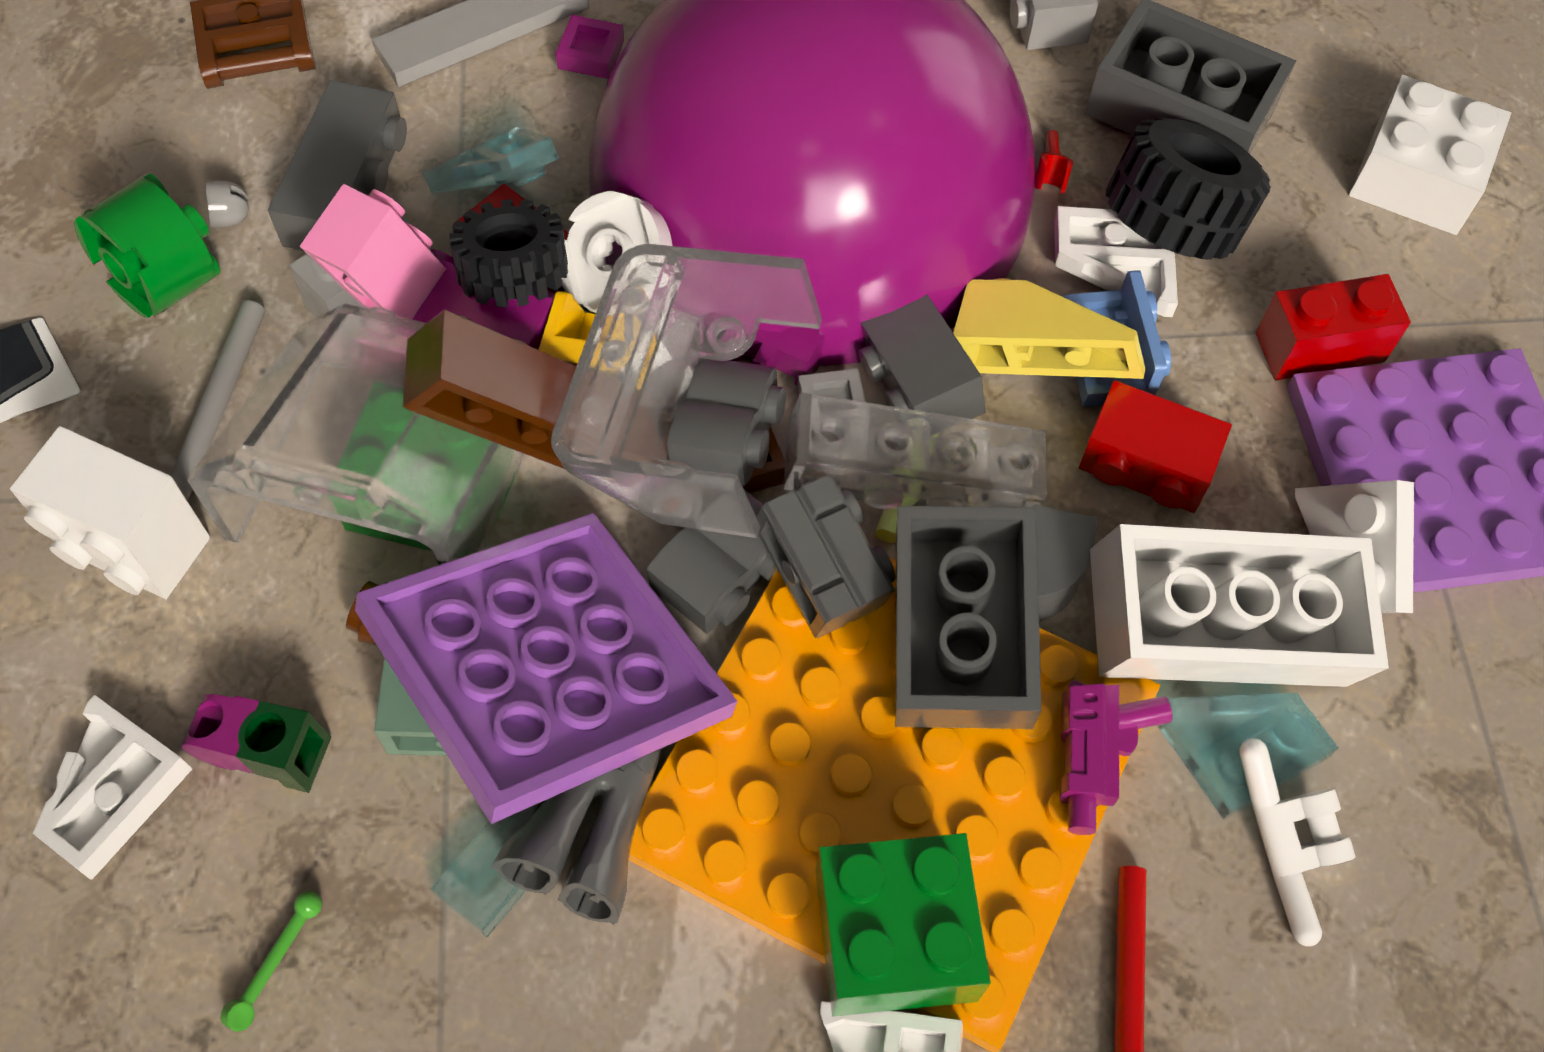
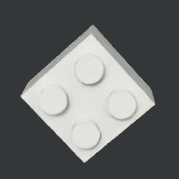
[1349,74,1512,235]
[10,426,210,600]

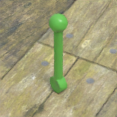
[220,890,323,1032]

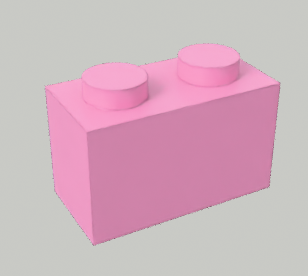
[299,184,446,329]

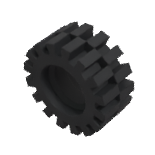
[449,199,568,307]

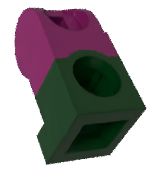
[181,694,332,793]

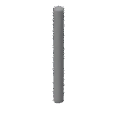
[170,300,265,502]

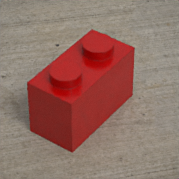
[1255,273,1411,381]
[1078,380,1232,514]

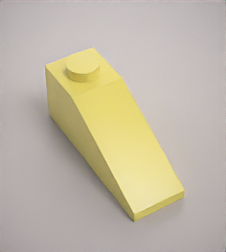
[953,278,1145,379]

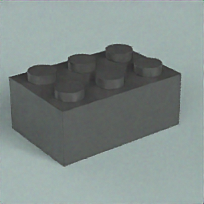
[1085,0,1297,154]
[895,506,1041,729]

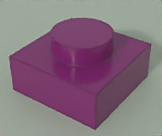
[556,15,624,79]

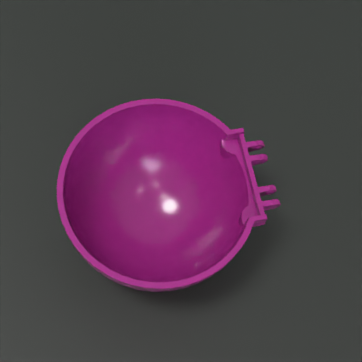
[589,0,1035,386]

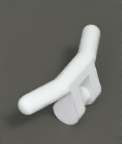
[1239,738,1356,946]

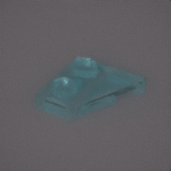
[422,127,559,193]
[1157,693,1339,820]

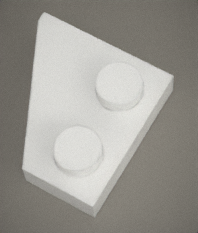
[1054,206,1178,317]
[1295,480,1414,613]

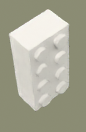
[1090,524,1389,687]

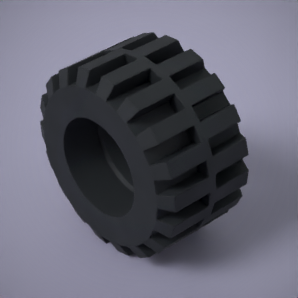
[1106,118,1271,260]

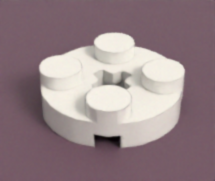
[561,191,675,317]

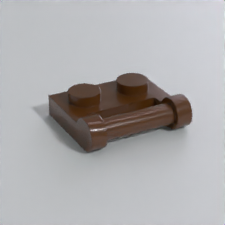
[190,0,316,89]

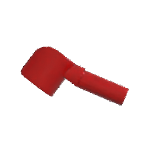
[1035,130,1073,194]

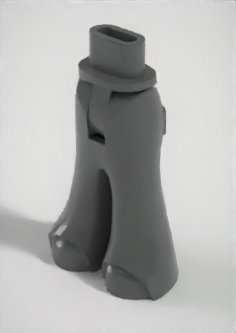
[491,749,661,925]

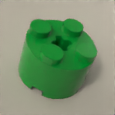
[74,172,221,318]

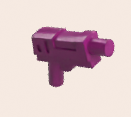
[1060,680,1173,835]

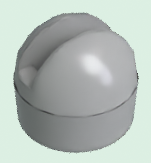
[205,181,249,228]

